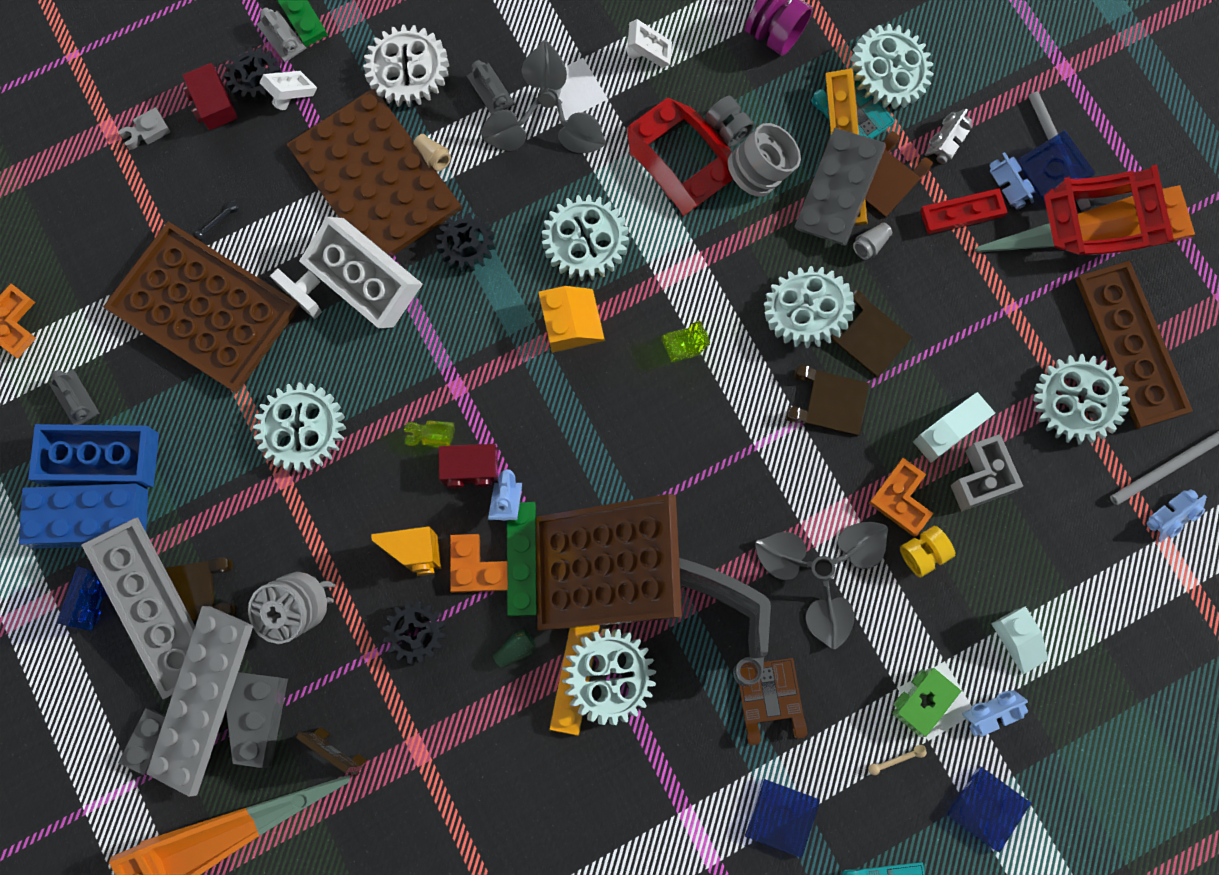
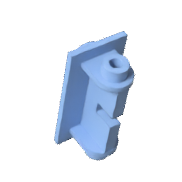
[989,152,1035,210]
[488,469,522,521]
[1147,489,1207,543]
[962,690,1028,737]

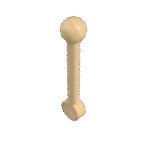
[868,745,927,775]

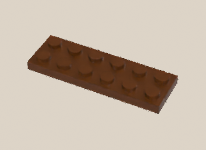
[1075,261,1193,430]

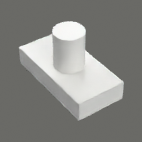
[627,19,672,68]
[260,71,317,110]
[270,269,322,319]

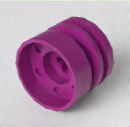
[745,0,813,56]

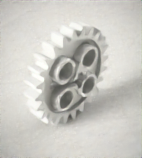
[363,25,449,107]

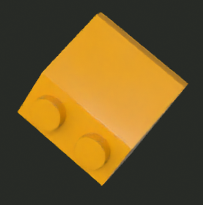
[539,286,605,353]
[371,527,441,576]

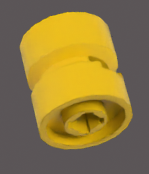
[900,525,955,578]

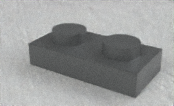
[118,708,165,775]

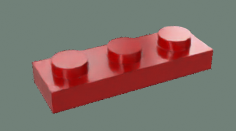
[920,188,1008,235]

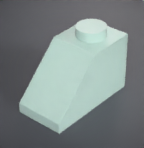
[991,606,1048,674]

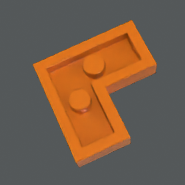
[0,284,36,359]
[869,458,933,537]
[451,534,508,593]

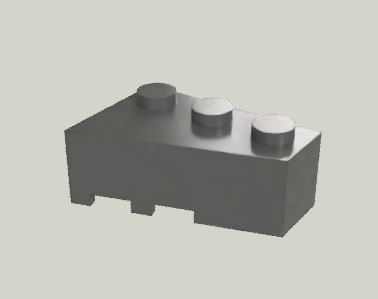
[226,672,288,768]

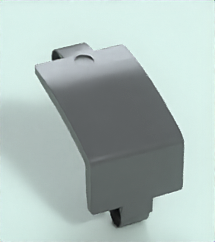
[679,558,771,687]

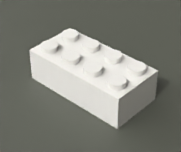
[299,217,423,328]

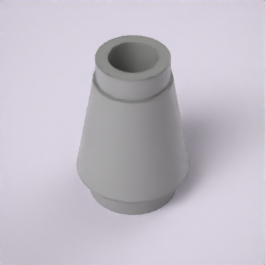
[853,223,892,260]

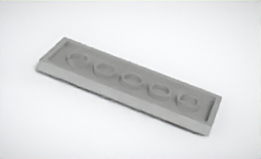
[82,518,195,699]
[146,606,253,797]

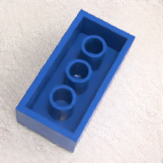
[28,424,159,487]
[19,484,148,549]

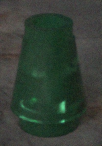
[493,629,537,669]

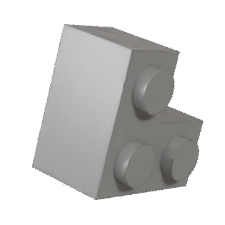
[951,434,1023,512]

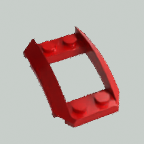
[627,98,733,217]
[1044,164,1174,255]

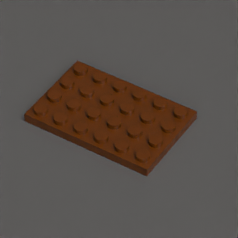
[287,89,463,257]
[103,221,300,394]
[535,494,682,631]

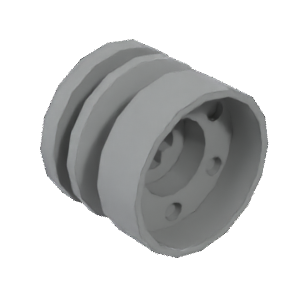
[728,123,801,197]
[248,572,327,644]

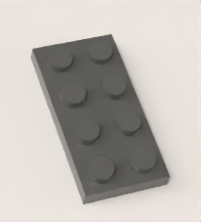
[794,128,886,246]

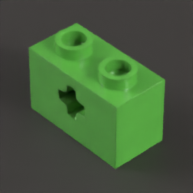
[892,668,962,737]

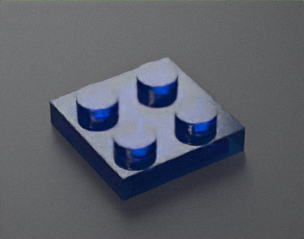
[1017,130,1095,204]
[57,566,107,631]
[946,766,1031,853]
[744,779,820,858]

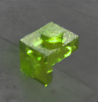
[662,321,710,362]

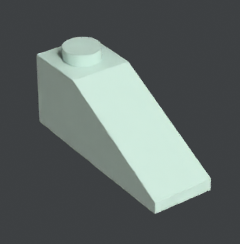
[913,392,995,463]

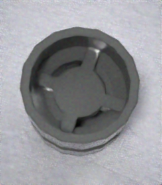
[705,95,755,147]

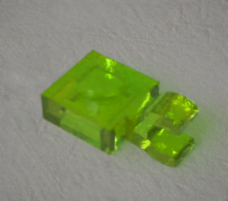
[404,421,455,447]

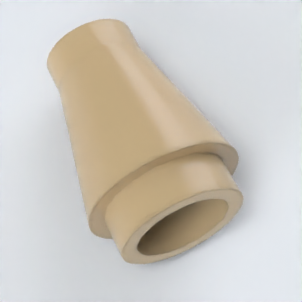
[414,134,451,171]

